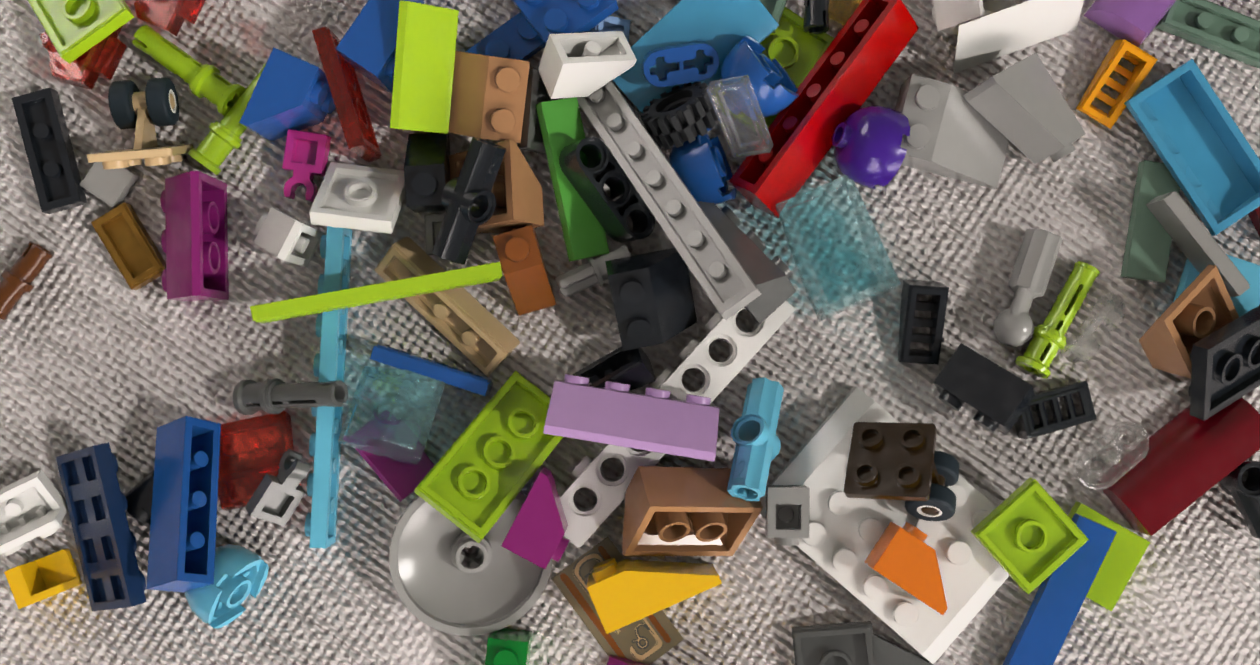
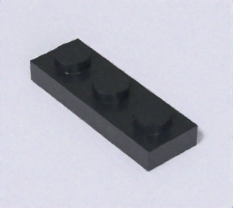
[12,88,88,214]

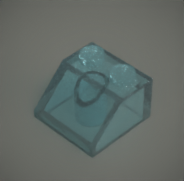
[338,366,446,467]

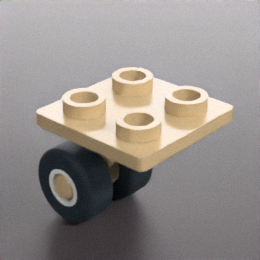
[87,77,193,170]

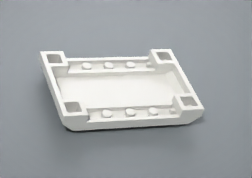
[760,387,1009,664]

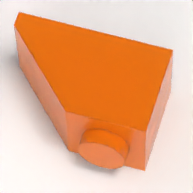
[865,521,948,615]

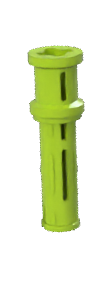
[132,25,246,116]
[187,63,266,176]
[1015,261,1100,379]

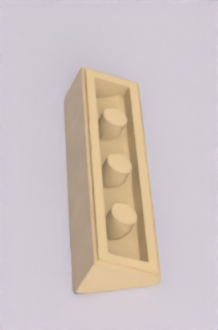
[374,237,520,377]

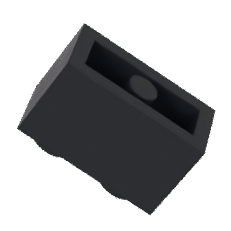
[934,343,1035,434]

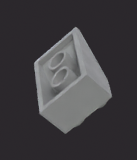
[895,74,1009,189]

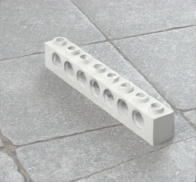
[557,301,796,549]

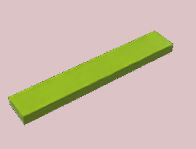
[250,262,503,324]

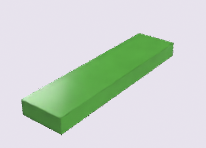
[536,97,609,262]

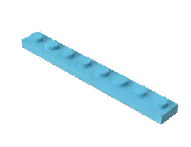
[305,226,352,549]

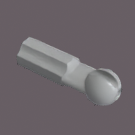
[993,228,1062,347]

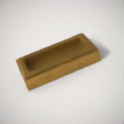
[91,202,166,290]

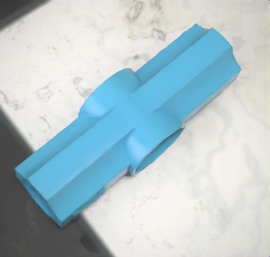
[727,377,784,502]

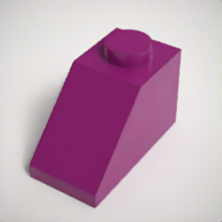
[501,467,570,569]

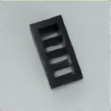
[898,280,949,365]
[572,346,656,391]
[1014,381,1097,439]

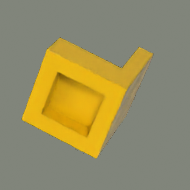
[4,548,83,609]

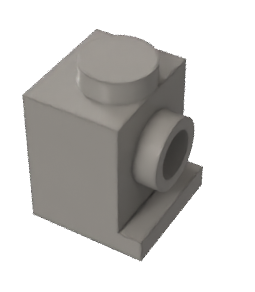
[765,485,810,546]

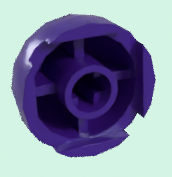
[832,106,910,189]

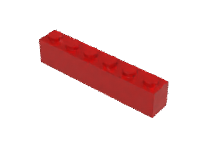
[729,0,919,218]

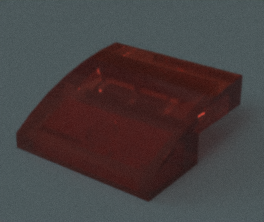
[218,411,302,511]

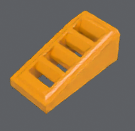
[1076,39,1158,129]

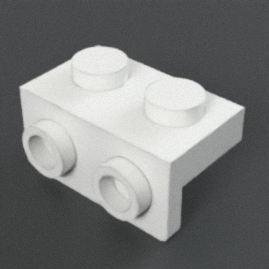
[0,470,68,556]

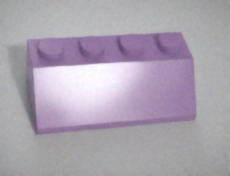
[543,374,720,462]

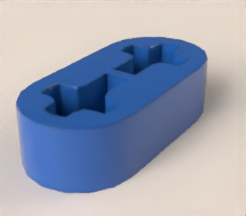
[642,42,719,87]

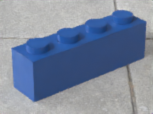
[146,416,221,593]

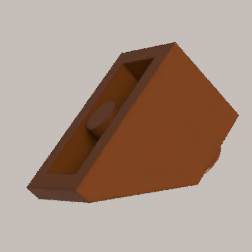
[493,225,557,316]

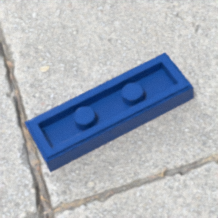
[370,344,494,396]

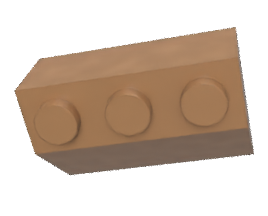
[622,465,763,556]

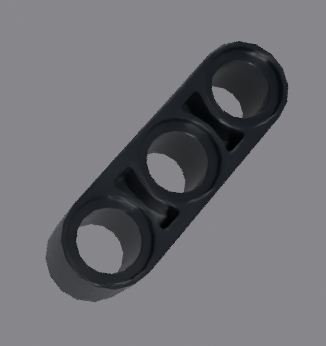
[559,137,655,243]

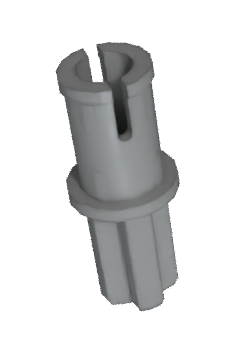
[556,245,631,297]

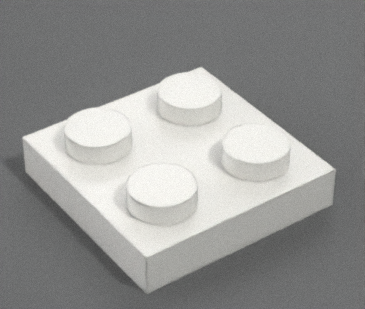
[309,162,406,234]

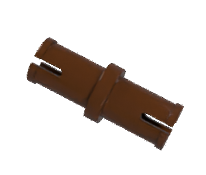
[0,241,54,320]

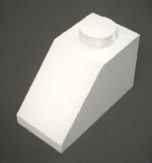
[538,31,637,99]
[253,207,324,267]

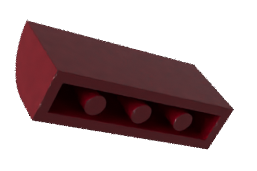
[1095,397,1260,536]

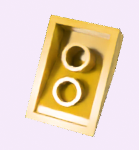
[587,558,722,634]

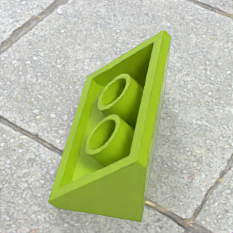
[390,0,459,134]

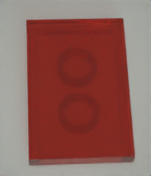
[312,26,382,162]

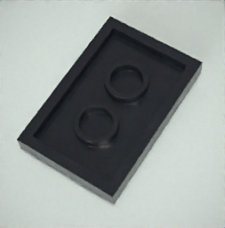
[1188,305,1260,421]

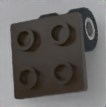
[844,422,960,521]

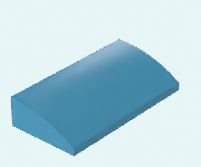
[613,0,779,113]
[1124,59,1260,236]

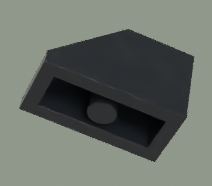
[404,132,450,213]

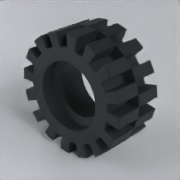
[641,81,720,149]

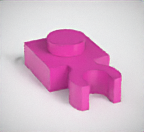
[282,129,331,202]

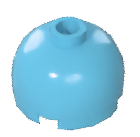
[185,544,269,629]

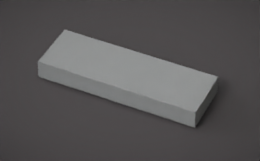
[1146,191,1250,297]

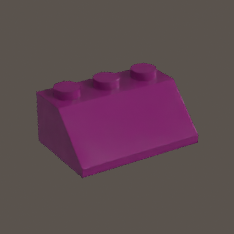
[160,171,229,301]

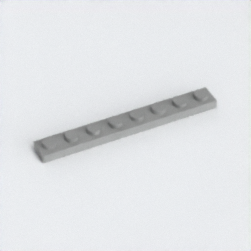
[577,81,761,320]

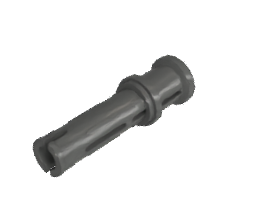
[233,378,348,415]

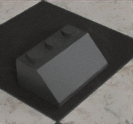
[698,201,796,324]

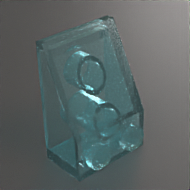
[775,175,901,322]

